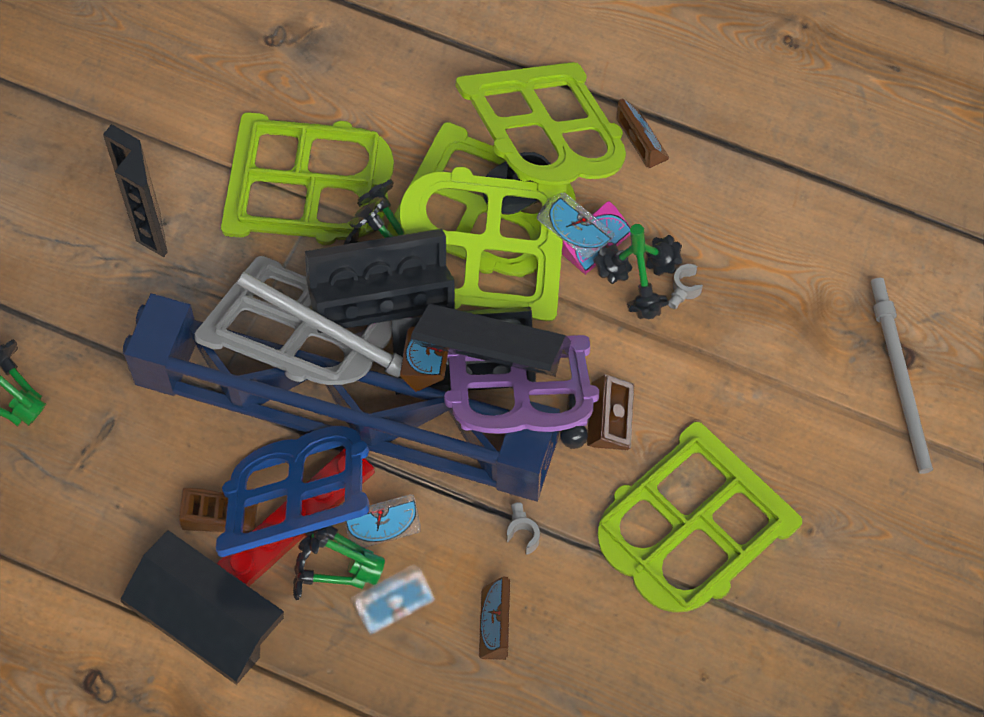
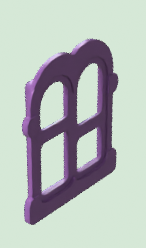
[444,335,599,434]

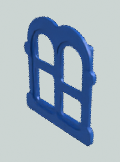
[215,426,369,557]

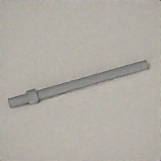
[236,271,403,377]
[870,278,933,474]

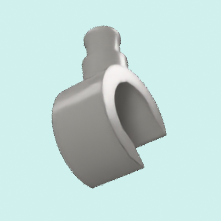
[668,264,703,309]
[507,502,540,555]

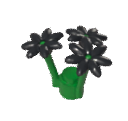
[293,525,385,600]

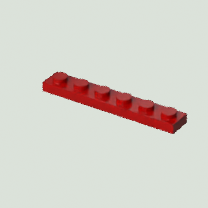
[216,448,375,587]

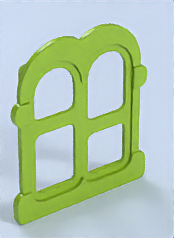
[455,62,626,185]
[221,113,394,245]
[387,122,576,278]
[399,167,567,321]
[598,422,803,612]

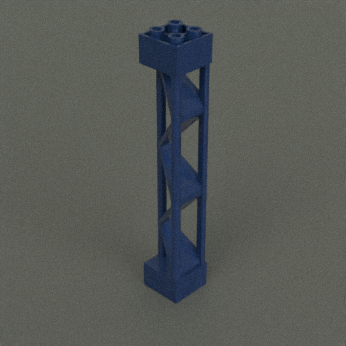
[123,293,560,502]

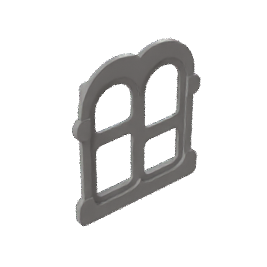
[194,256,392,385]

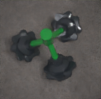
[593,224,683,320]

